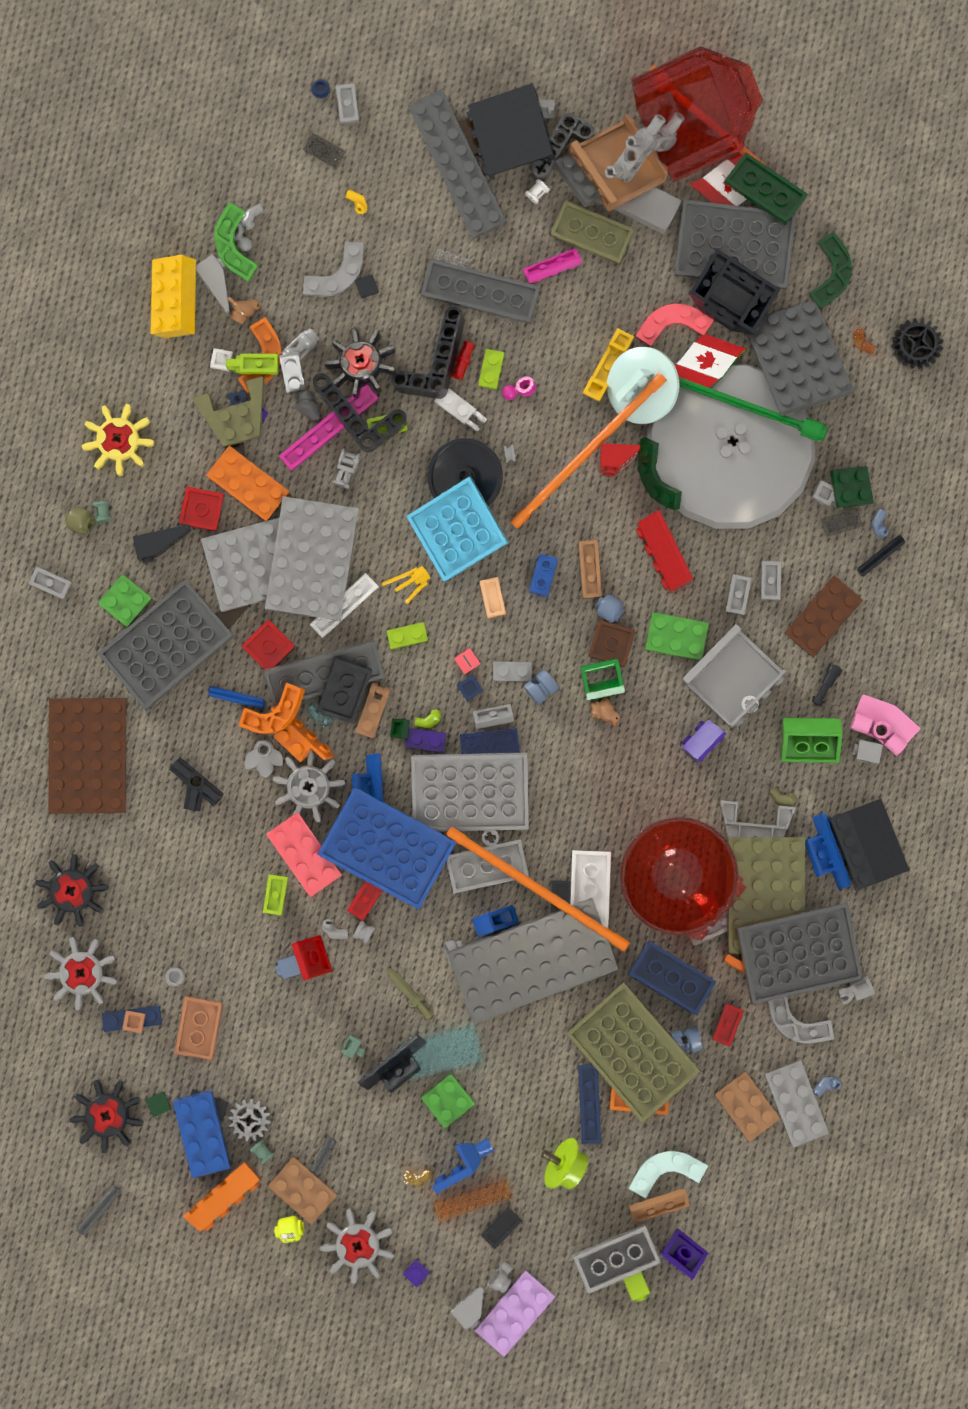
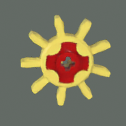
[82,404,155,476]

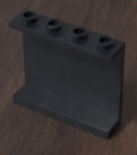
[467,83,556,180]

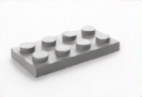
[446,839,529,894]
[764,1060,829,1147]

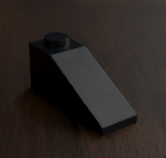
[133,524,191,563]

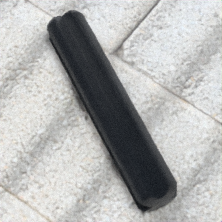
[857,535,905,577]

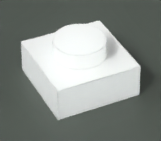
[210,348,233,372]

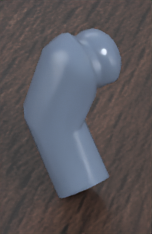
[872,509,889,538]

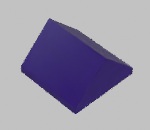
[659,1229,709,1280]

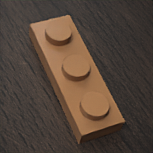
[578,540,602,599]
[629,1188,690,1224]

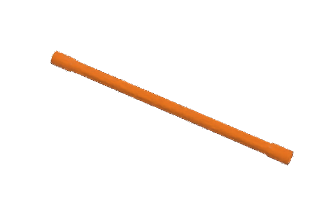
[510,372,667,529]
[446,826,631,952]

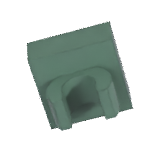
[341,1035,366,1059]

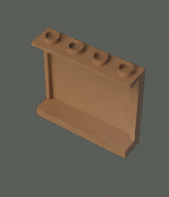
[568,114,668,212]

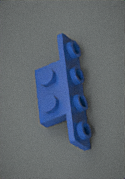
[352,753,384,802]
[805,813,851,890]

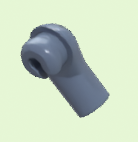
[813,1077,842,1097]

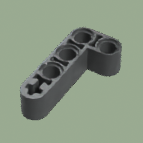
[532,113,594,182]

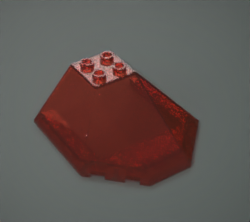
[631,46,763,183]

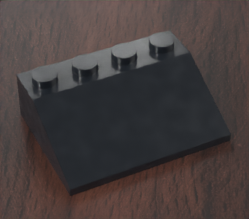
[829,799,909,891]

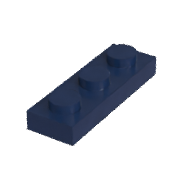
[102,1005,162,1032]

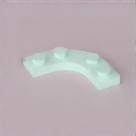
[629,1151,708,1198]

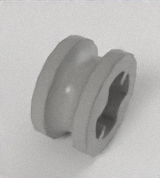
[504,444,515,463]
[482,830,499,846]

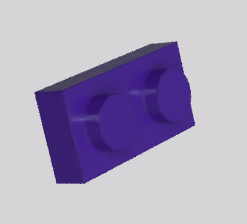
[406,728,446,753]

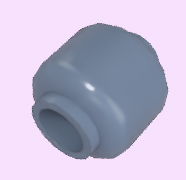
[595,594,625,623]

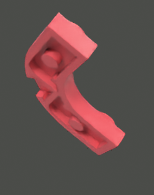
[635,304,714,347]

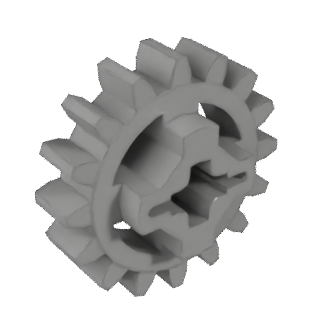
[228,1098,271,1141]

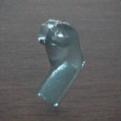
[307,704,334,727]

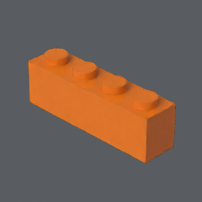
[183,1161,261,1232]

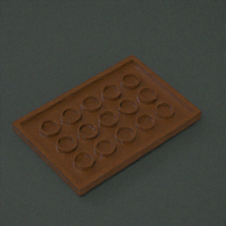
[48,698,126,814]

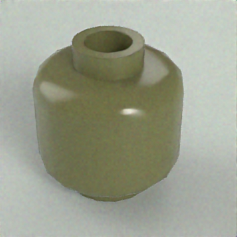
[65,507,95,534]

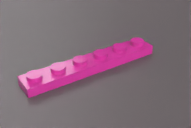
[279,384,379,472]

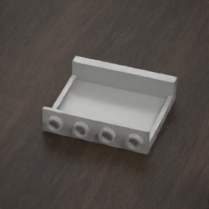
[682,624,786,729]

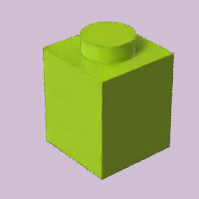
[623,1272,650,1302]

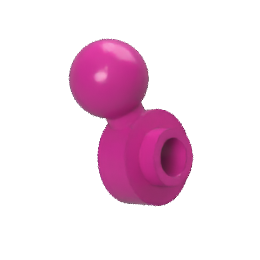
[502,376,536,400]

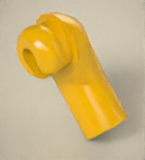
[345,189,367,214]

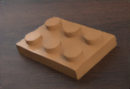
[714,1071,780,1142]
[268,1156,337,1225]

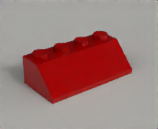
[635,510,693,593]

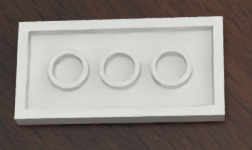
[570,850,611,928]

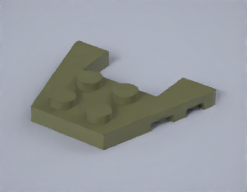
[193,376,265,448]

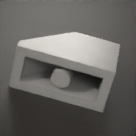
[451,1285,483,1330]

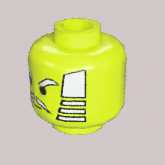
[274,1216,304,1243]

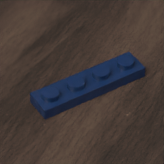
[578,1065,601,1144]

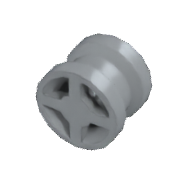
[353,920,375,944]

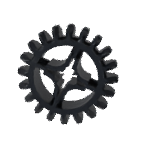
[891,318,943,369]

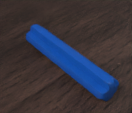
[209,686,265,709]

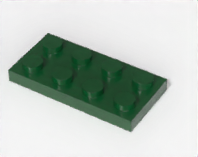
[724,152,808,225]

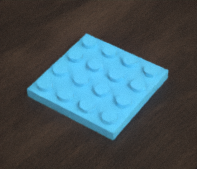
[406,477,509,582]

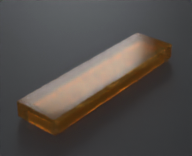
[432,1179,513,1222]

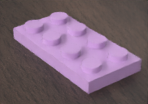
[475,1270,555,1357]

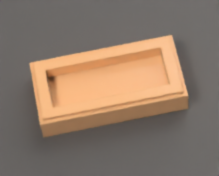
[479,577,506,618]

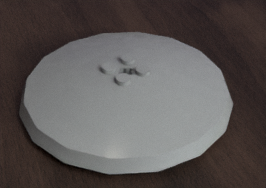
[647,363,815,529]

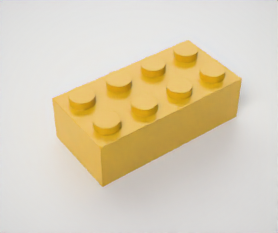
[151,255,196,338]

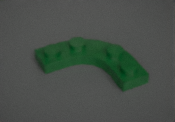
[809,231,852,310]
[637,437,682,511]

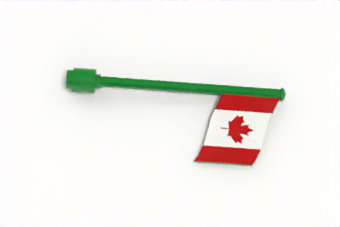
[674,334,828,442]

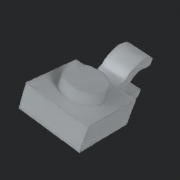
[838,976,875,1004]

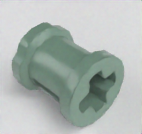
[93,501,112,523]
[249,1139,275,1165]

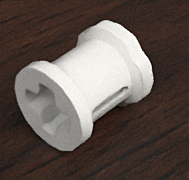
[525,179,550,204]

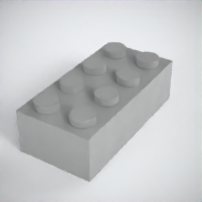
[573,1224,661,1294]

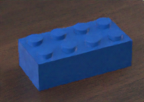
[173,1089,231,1178]

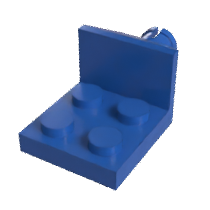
[432,1138,494,1194]

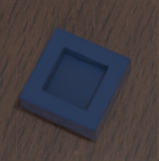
[457,675,483,702]

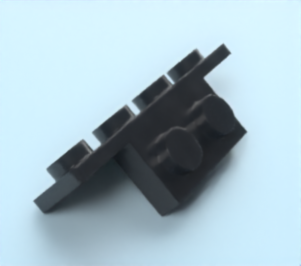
[358,1035,427,1093]

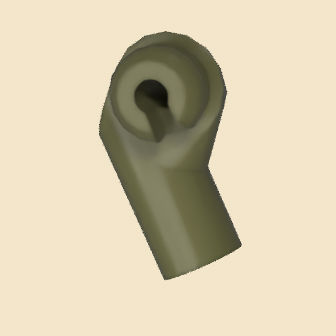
[768,787,797,807]

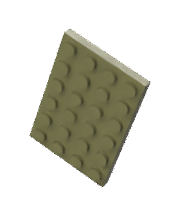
[727,837,805,954]
[567,982,702,1123]

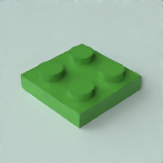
[98,574,152,628]
[421,1074,475,1128]

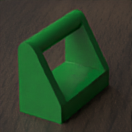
[580,658,625,700]

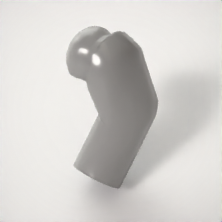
[242,203,264,230]
[322,919,348,939]

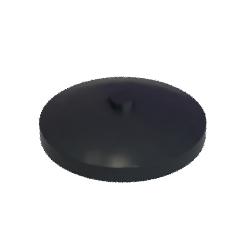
[428,438,503,507]

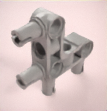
[605,112,685,183]

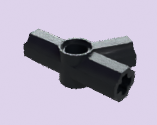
[169,757,224,812]

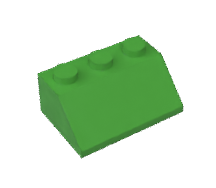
[781,718,843,763]

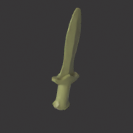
[387,968,434,1020]

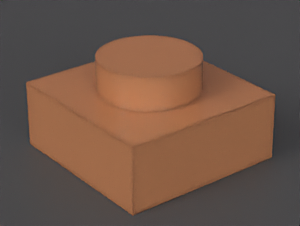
[122,1010,146,1033]

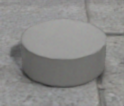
[165,967,185,987]

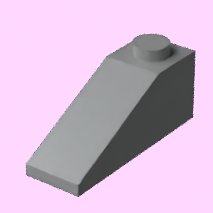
[196,254,231,316]

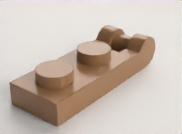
[355,682,391,739]

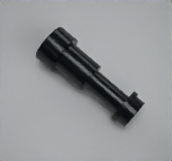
[811,663,843,707]

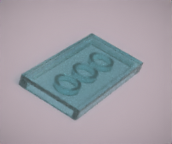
[400,1024,484,1081]

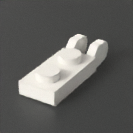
[435,389,487,432]

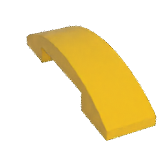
[583,328,634,402]

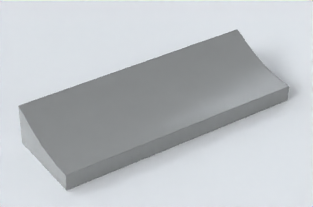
[564,181,682,235]

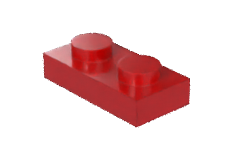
[347,881,383,921]
[712,1003,744,1047]

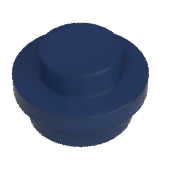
[311,79,330,98]

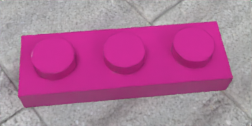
[523,248,582,284]

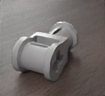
[332,448,361,489]

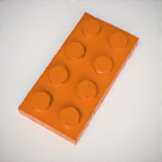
[206,446,290,521]

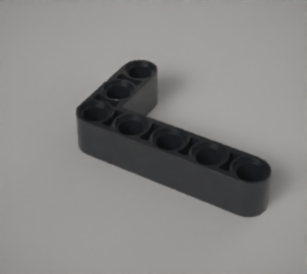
[391,306,465,399]
[313,373,407,453]

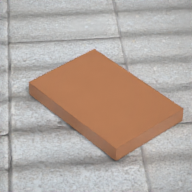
[174,996,223,1060]

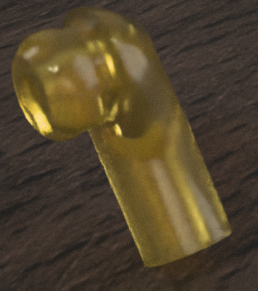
[403,1168,433,1186]

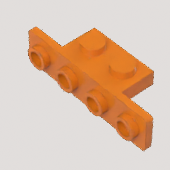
[271,706,334,762]

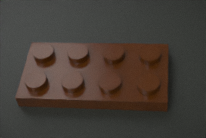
[784,576,863,658]

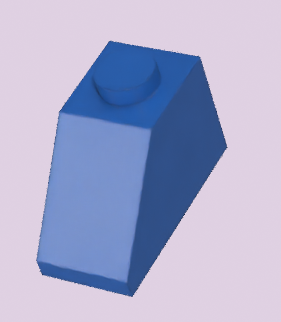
[472,905,519,937]

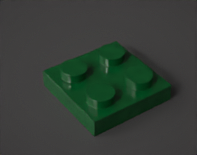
[830,466,874,509]

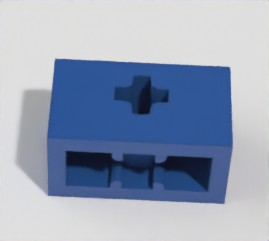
[529,554,558,598]

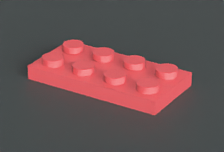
[266,812,342,897]

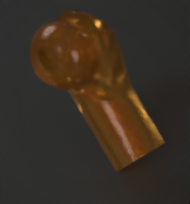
[853,328,876,354]

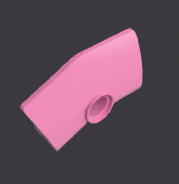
[850,695,920,756]

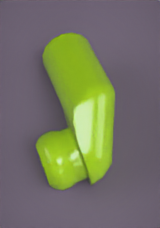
[414,709,441,729]

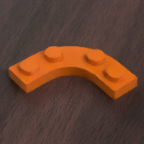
[237,317,282,395]
[238,683,305,734]

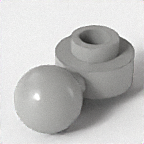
[234,222,252,252]

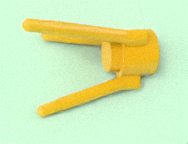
[381,566,430,604]

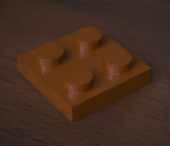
[588,620,636,667]

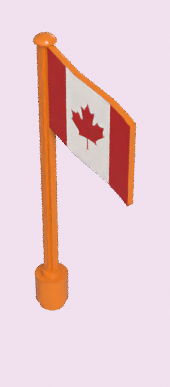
[645,65,768,206]

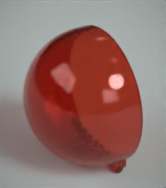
[620,817,747,941]

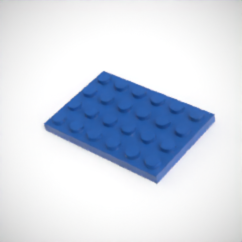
[317,786,456,909]

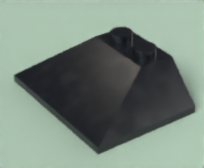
[689,249,780,335]

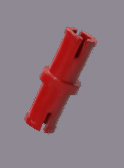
[452,341,475,381]

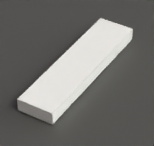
[310,573,379,639]

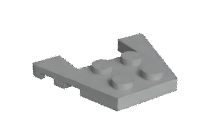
[720,800,796,837]

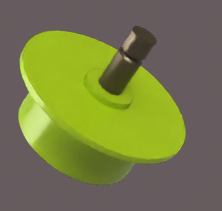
[541,1138,588,1189]

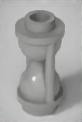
[281,328,319,360]

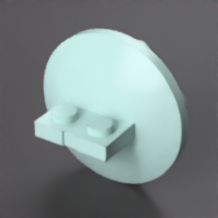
[607,347,679,424]

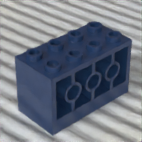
[627,941,717,1015]

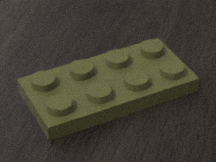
[550,200,634,265]

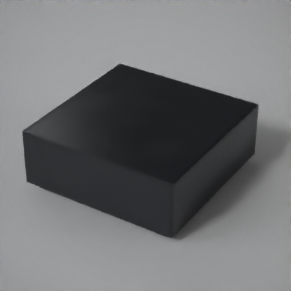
[355,274,379,299]

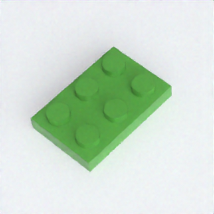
[645,612,709,661]

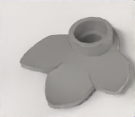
[245,740,283,778]

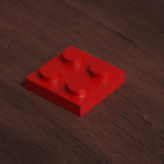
[179,486,224,532]
[241,619,295,670]
[291,935,333,981]

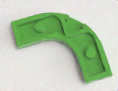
[214,202,259,281]

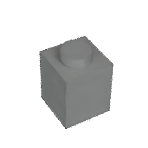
[852,740,883,765]

